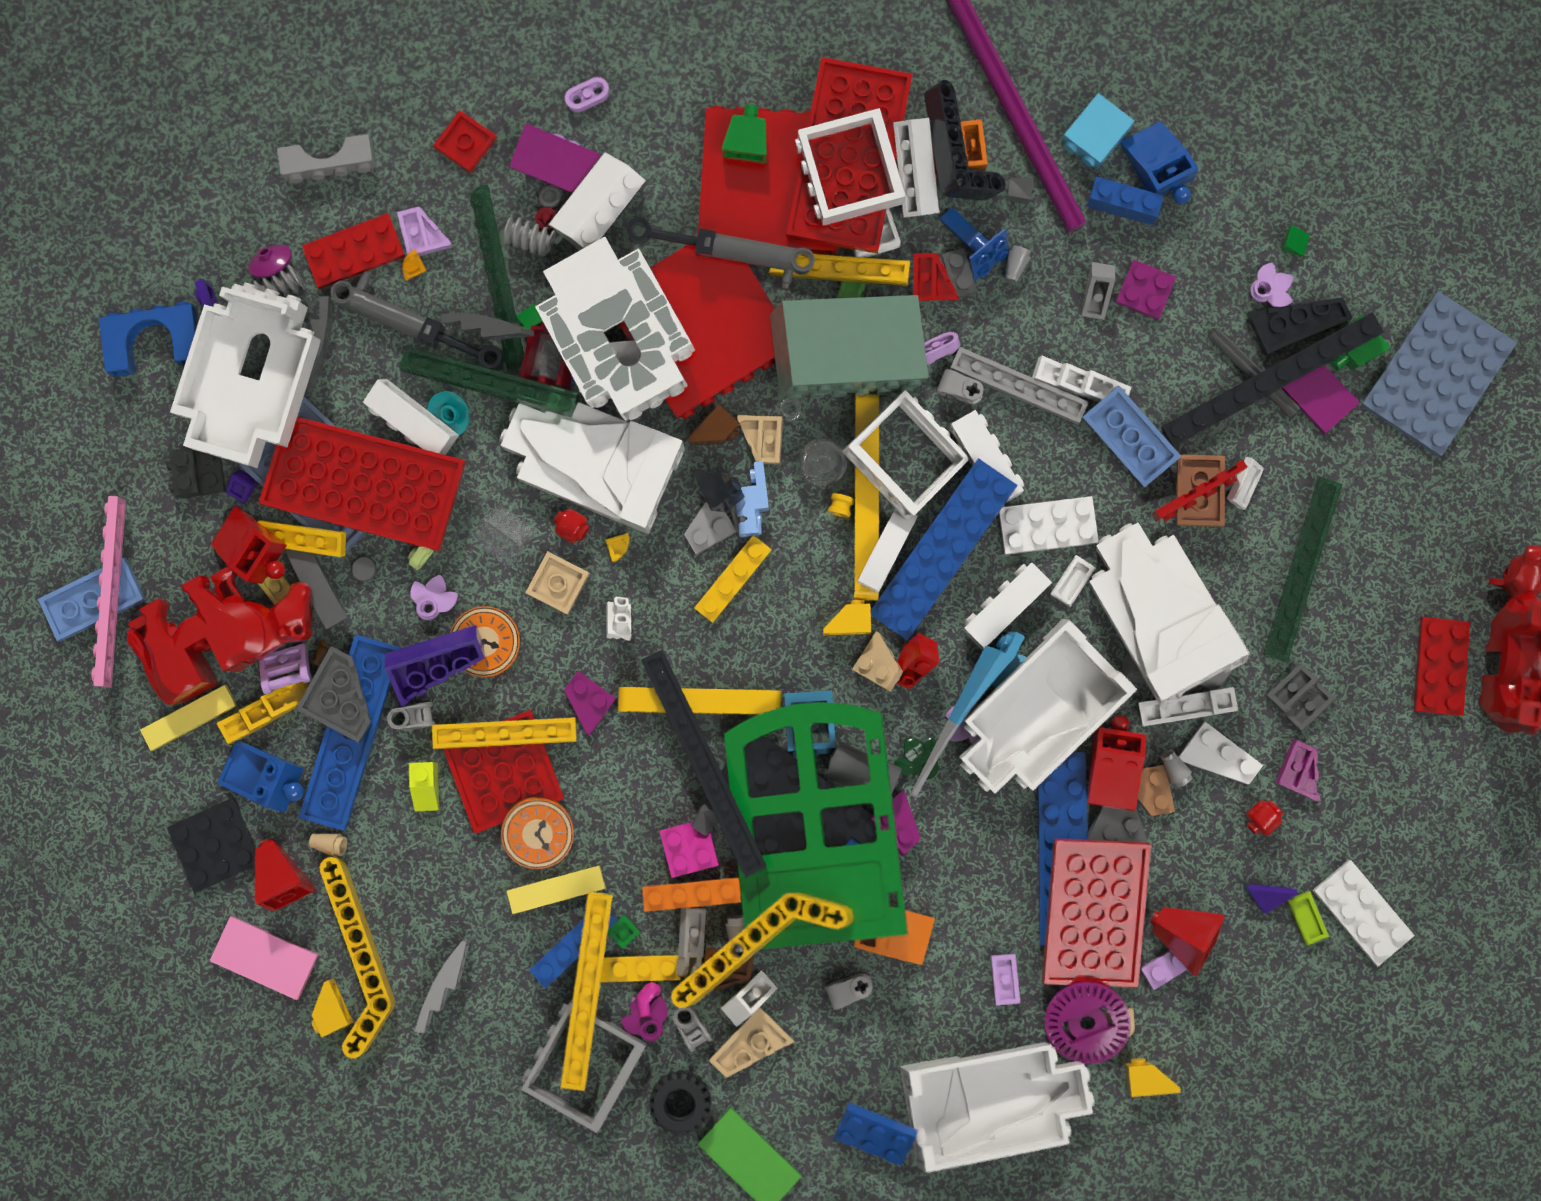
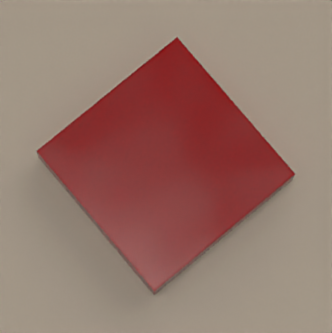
[433,110,498,174]

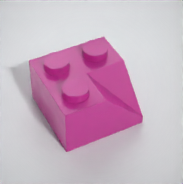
[660,822,719,878]

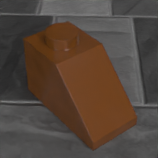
[687,405,740,446]

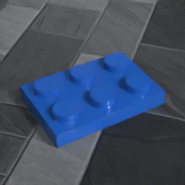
[833,1103,918,1166]

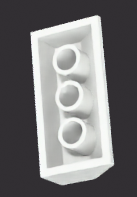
[548,153,646,251]

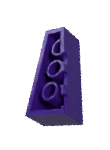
[384,625,485,707]

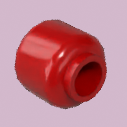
[553,508,590,543]
[1246,800,1283,836]

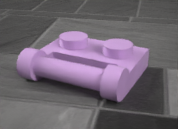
[259,644,312,695]

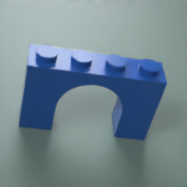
[99,302,199,377]

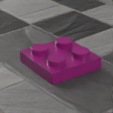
[1115,259,1176,320]

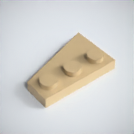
[709,1007,795,1078]

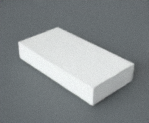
[1227,457,1264,510]
[1050,555,1096,608]

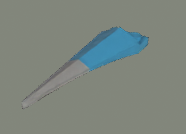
[910,631,1025,798]

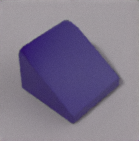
[225,469,259,504]

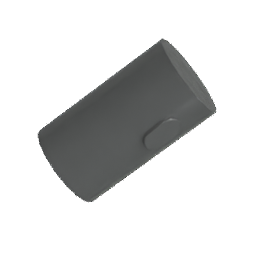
[825,741,902,793]

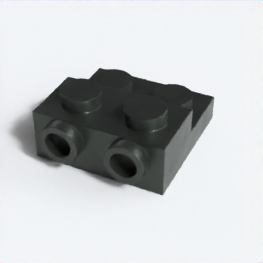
[165,447,226,499]

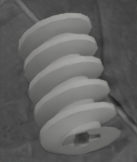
[504,215,556,257]
[253,264,305,297]

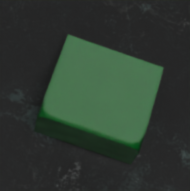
[1281,225,1310,257]
[517,303,544,330]

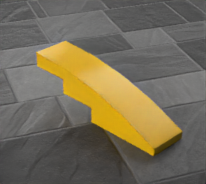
[217,682,309,745]

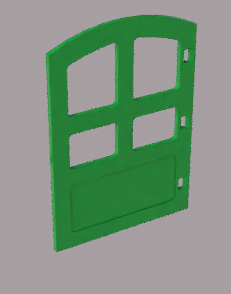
[724,702,908,949]

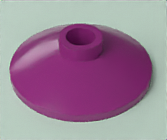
[248,244,292,278]

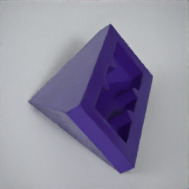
[1243,884,1297,913]

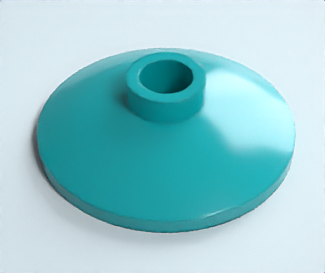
[427,391,470,435]

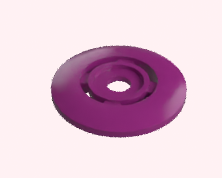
[1045,982,1131,1064]

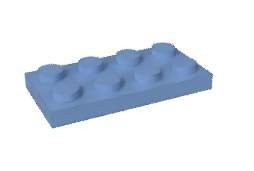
[1083,385,1181,487]
[38,557,146,642]

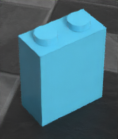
[1061,93,1134,170]

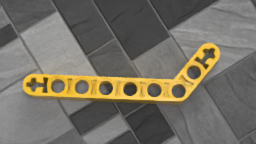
[320,857,395,1058]
[671,893,854,1008]

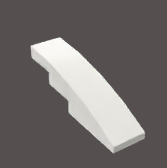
[1032,356,1131,402]

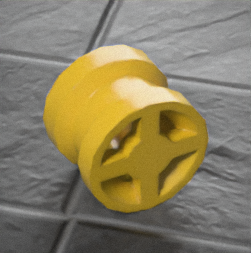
[827,493,855,518]

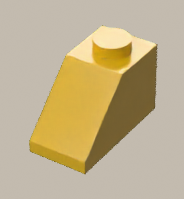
[823,600,871,636]
[312,978,353,1038]
[1125,1058,1181,1097]

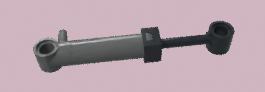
[627,217,814,290]
[331,272,505,373]

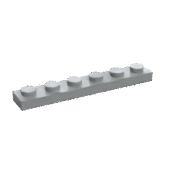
[950,347,1089,425]

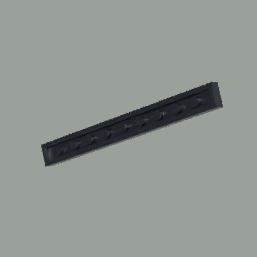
[1161,312,1384,447]
[641,650,767,878]

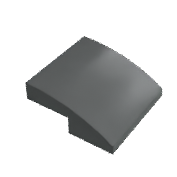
[1267,663,1336,732]

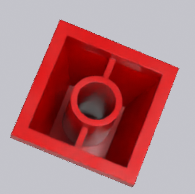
[255,839,317,912]
[1150,907,1225,977]

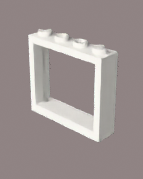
[795,108,905,226]
[842,390,970,520]

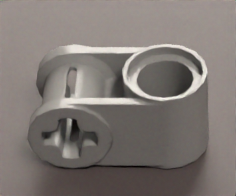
[937,369,984,405]
[387,702,436,730]
[825,973,873,1010]
[673,1006,713,1052]

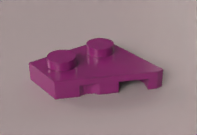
[564,671,617,736]
[1275,739,1320,802]
[869,790,921,856]

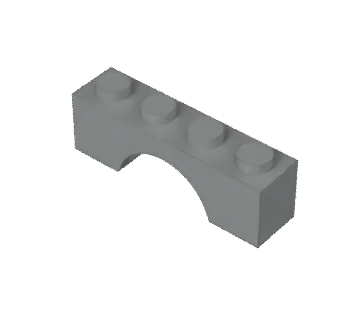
[277,134,377,184]

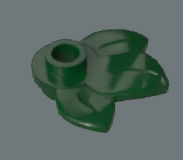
[894,737,939,780]

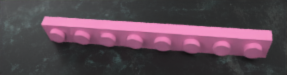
[91,496,126,688]

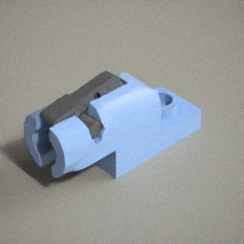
[730,461,769,537]

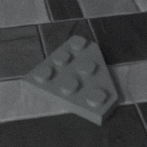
[296,646,372,743]
[1087,806,1152,857]

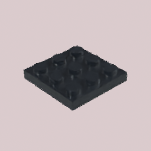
[167,798,256,893]

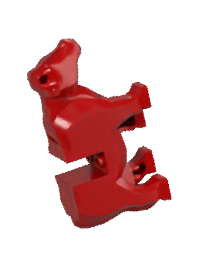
[1479,545,1541,735]
[127,566,313,706]

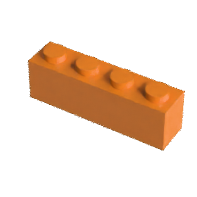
[642,877,742,912]

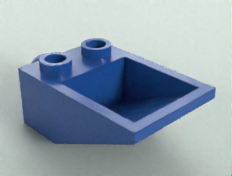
[1120,121,1198,204]
[217,740,304,812]

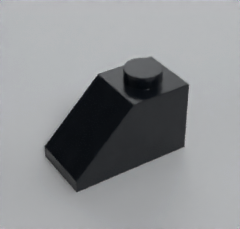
[693,469,745,512]

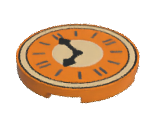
[450,606,520,677]
[501,797,574,869]

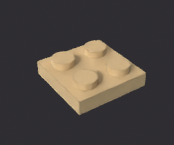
[525,551,590,615]

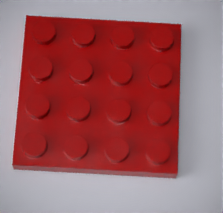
[443,710,565,834]

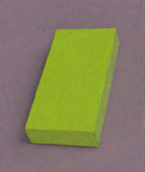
[1287,891,1329,946]

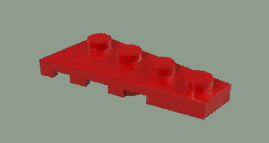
[1151,460,1248,522]

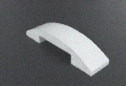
[857,508,918,593]
[1138,687,1238,726]

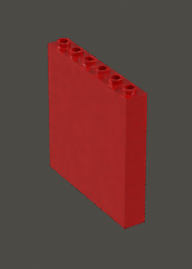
[698,106,837,256]
[619,223,775,420]

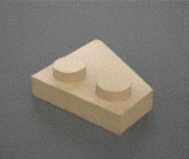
[737,415,783,464]
[852,631,903,692]

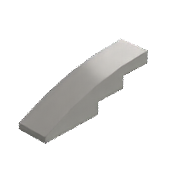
[415,939,470,1033]

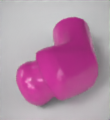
[637,982,661,1018]

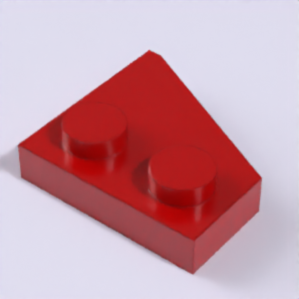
[913,253,959,301]

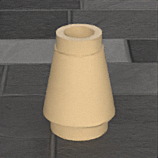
[309,834,347,857]

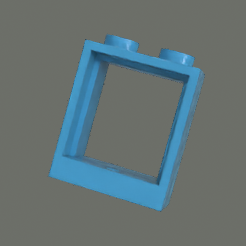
[784,690,836,756]

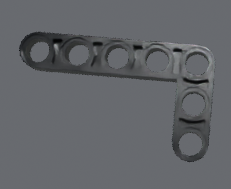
[924,80,1006,201]

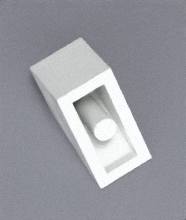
[721,970,778,1027]

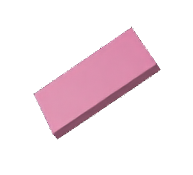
[210,916,319,1000]

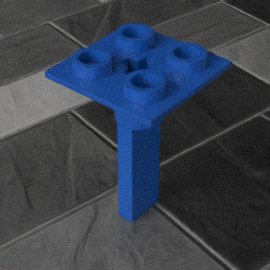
[940,207,1009,281]

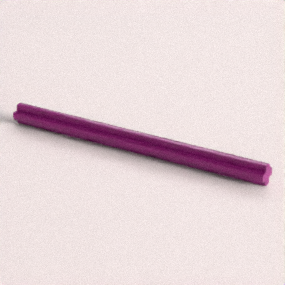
[947,0,1086,233]

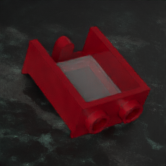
[518,324,572,392]

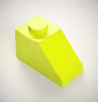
[409,762,439,811]

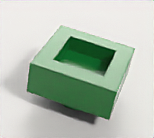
[607,914,641,949]

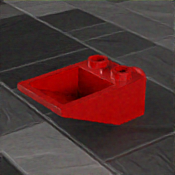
[211,506,287,584]
[1087,715,1146,811]

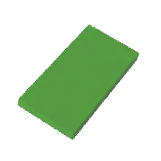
[698,1107,802,1201]

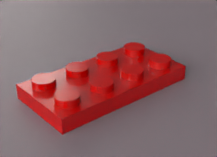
[302,213,406,289]
[1413,617,1470,716]

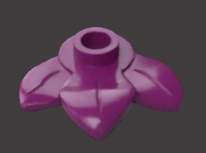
[621,995,668,1041]

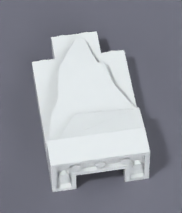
[500,392,685,535]
[1089,523,1249,708]
[959,619,1137,793]
[899,1042,1094,1173]

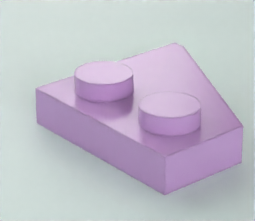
[397,207,452,256]

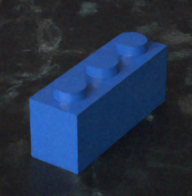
[1086,176,1164,226]

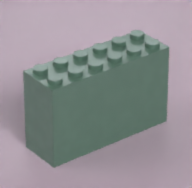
[770,295,929,400]

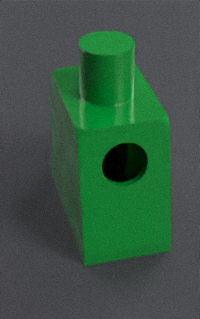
[722,105,767,163]
[1330,314,1391,371]

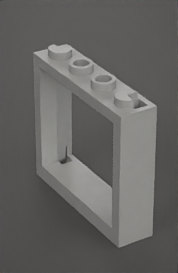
[521,1000,647,1133]

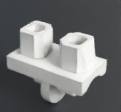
[606,597,631,641]

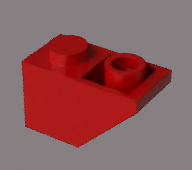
[897,633,940,689]

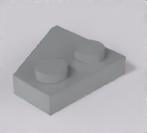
[684,501,737,555]

